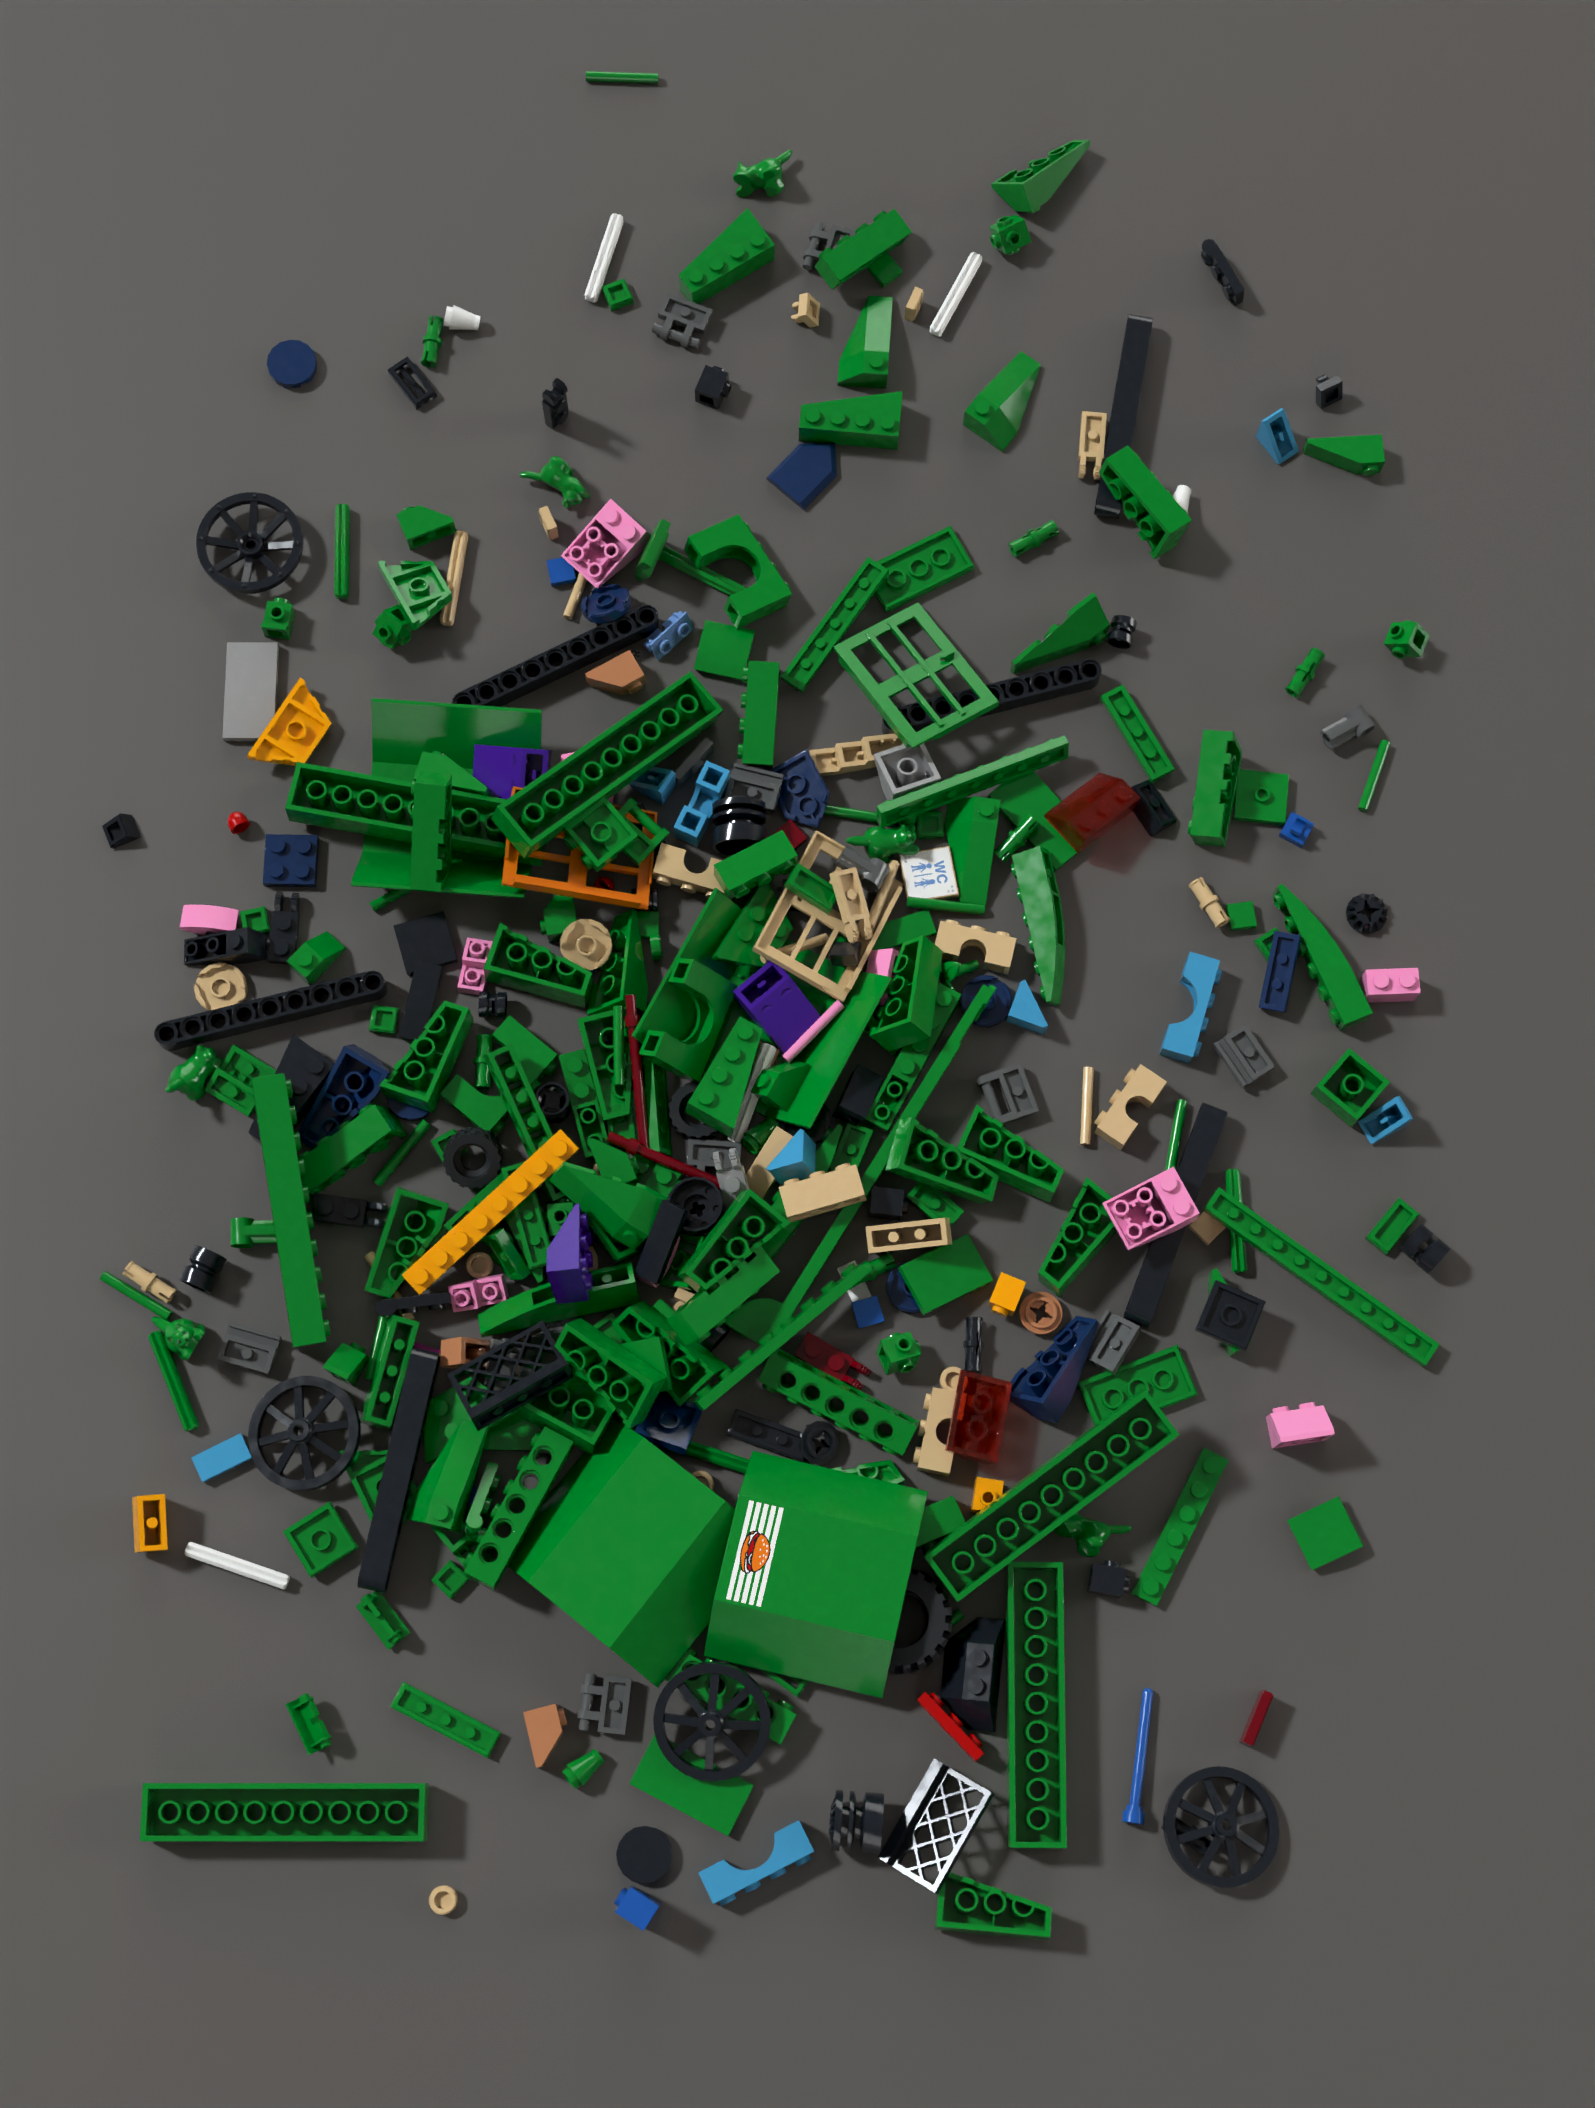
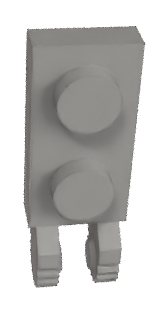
[713,1148,749,1211]

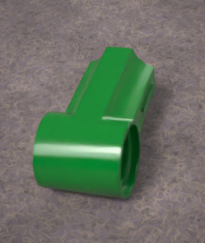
[230,1217,276,1248]

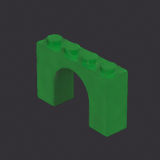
[684,514,792,629]
[639,958,737,1082]
[440,1015,559,1136]

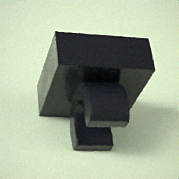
[1316,374,1343,409]

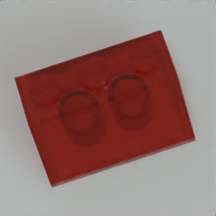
[1044,772,1140,853]
[945,1370,1013,1464]

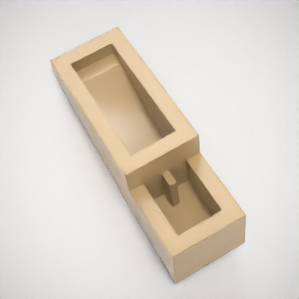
[746,1126,793,1200]

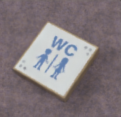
[898,846,959,900]

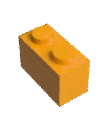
[132,1494,168,1553]

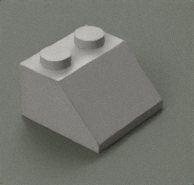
[874,744,941,800]

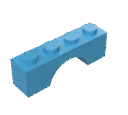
[1159,952,1222,1063]
[698,1820,814,1906]

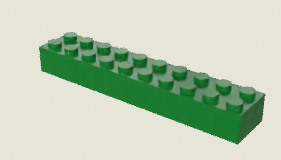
[491,671,723,859]
[285,762,548,866]
[252,1073,331,1348]
[923,1389,1180,1602]
[1005,1562,1067,1848]
[140,1783,429,1841]

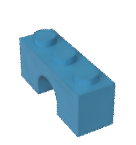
[673,760,730,847]

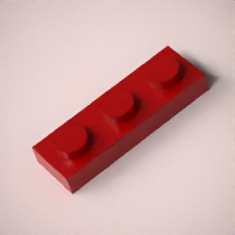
[916,1692,984,1761]

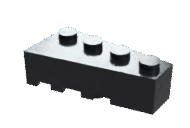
[248,1034,334,1145]

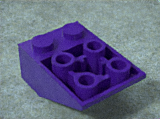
[473,744,552,799]
[733,961,821,1054]
[546,1203,593,1304]

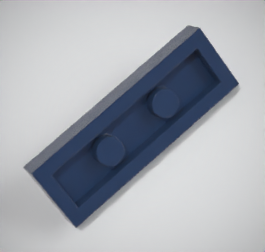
[1259,931,1302,1013]

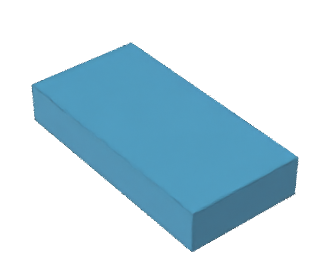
[191,1433,252,1483]

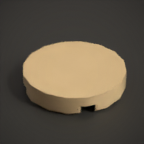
[560,919,612,970]
[194,962,248,1011]

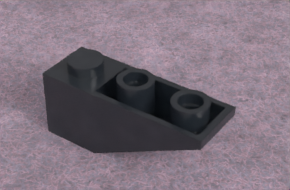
[184,927,267,966]

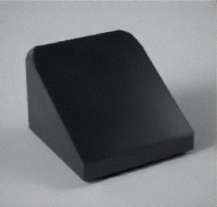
[102,813,141,849]
[829,942,862,966]

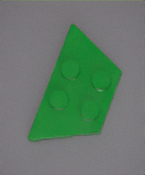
[378,561,452,631]
[712,883,793,970]
[424,1376,519,1464]
[339,1450,417,1526]

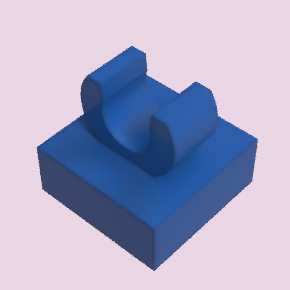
[1279,812,1314,848]

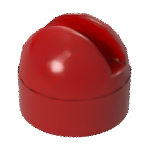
[227,811,250,834]
[593,877,614,891]

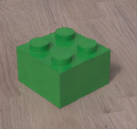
[1310,1048,1390,1127]

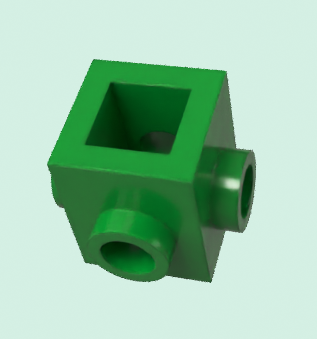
[989,215,1031,255]
[372,604,412,649]
[1384,620,1430,659]
[544,1198,584,1238]
[876,1332,921,1376]

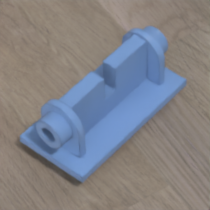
[643,611,694,661]

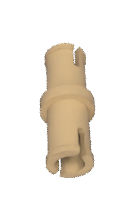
[1189,877,1230,929]
[122,1261,177,1304]

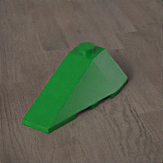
[837,295,893,389]
[407,1419,489,1533]

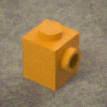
[987,1272,1026,1317]
[970,1477,1004,1514]

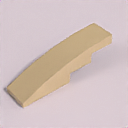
[809,733,903,776]

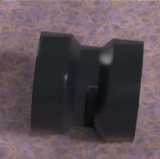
[1107,615,1137,649]
[478,991,507,1018]

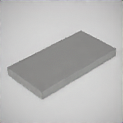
[222,642,279,741]

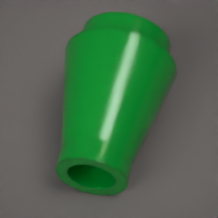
[741,1117,780,1155]
[562,1749,604,1789]

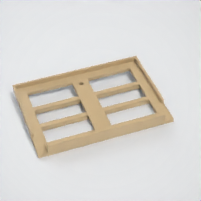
[752,830,904,1003]

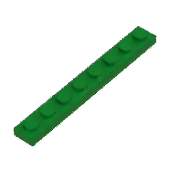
[877,735,1069,828]
[693,1263,870,1410]

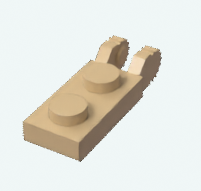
[1078,411,1107,480]
[829,867,873,943]

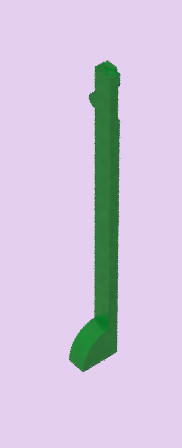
[724,984,997,1345]

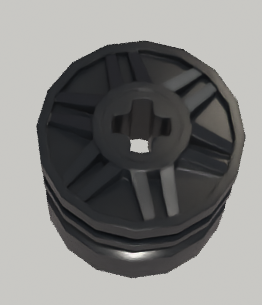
[712,796,766,855]
[668,1177,726,1238]
[829,1790,884,1854]

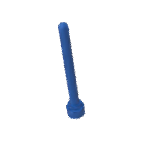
[1122,1688,1153,1825]

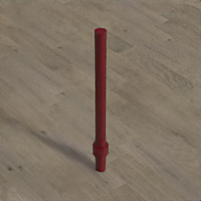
[624,995,650,1148]
[606,1131,720,1190]

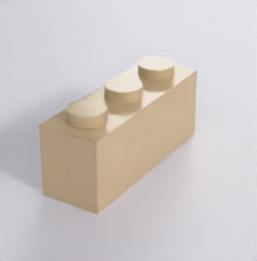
[779,1163,867,1222]
[866,1218,952,1253]

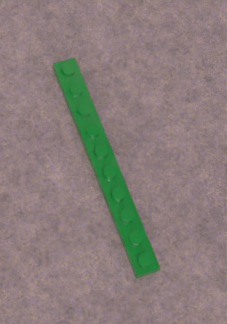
[1203,1187,1440,1367]

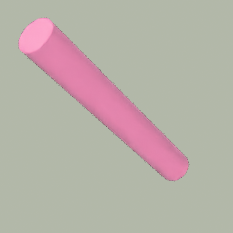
[782,1000,844,1063]

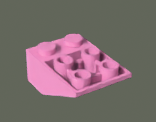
[561,499,651,589]
[1102,1167,1200,1251]

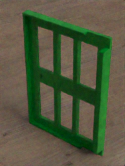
[833,602,999,749]

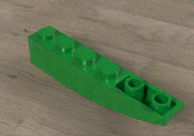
[1011,846,1065,1006]
[1273,884,1373,1031]
[865,982,961,1132]
[761,1124,843,1260]
[478,1262,640,1337]

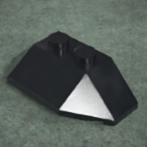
[940,1617,1006,1732]

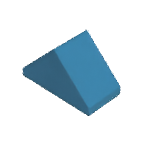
[1256,408,1299,464]
[629,767,677,806]
[1006,980,1048,1034]
[1358,1096,1413,1144]
[766,1128,816,1185]

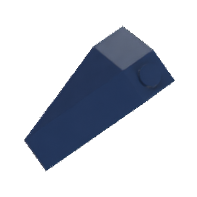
[299,1044,390,1149]
[1002,1316,1099,1423]

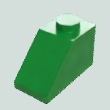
[396,505,456,550]
[540,882,577,943]
[287,931,346,986]
[751,1060,812,1112]
[588,1138,640,1183]
[323,1342,369,1387]

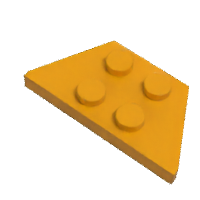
[247,677,332,766]

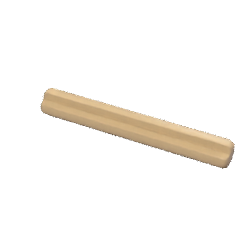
[440,530,468,626]

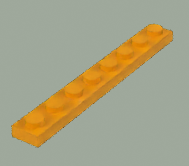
[402,1129,579,1295]

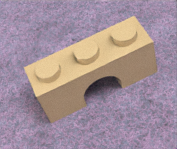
[652,843,726,898]
[935,920,1017,975]
[1094,1064,1167,1150]
[913,1387,965,1476]

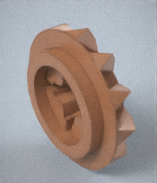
[1019,1292,1062,1335]

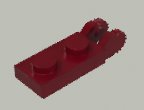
[794,1332,872,1390]

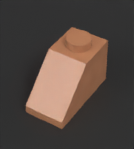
[585,650,646,695]
[440,1337,491,1370]
[523,1704,567,1768]

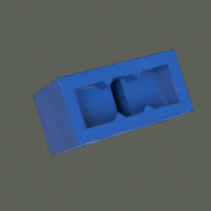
[614,1886,661,1931]

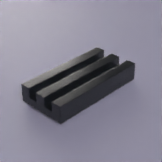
[388,356,437,410]

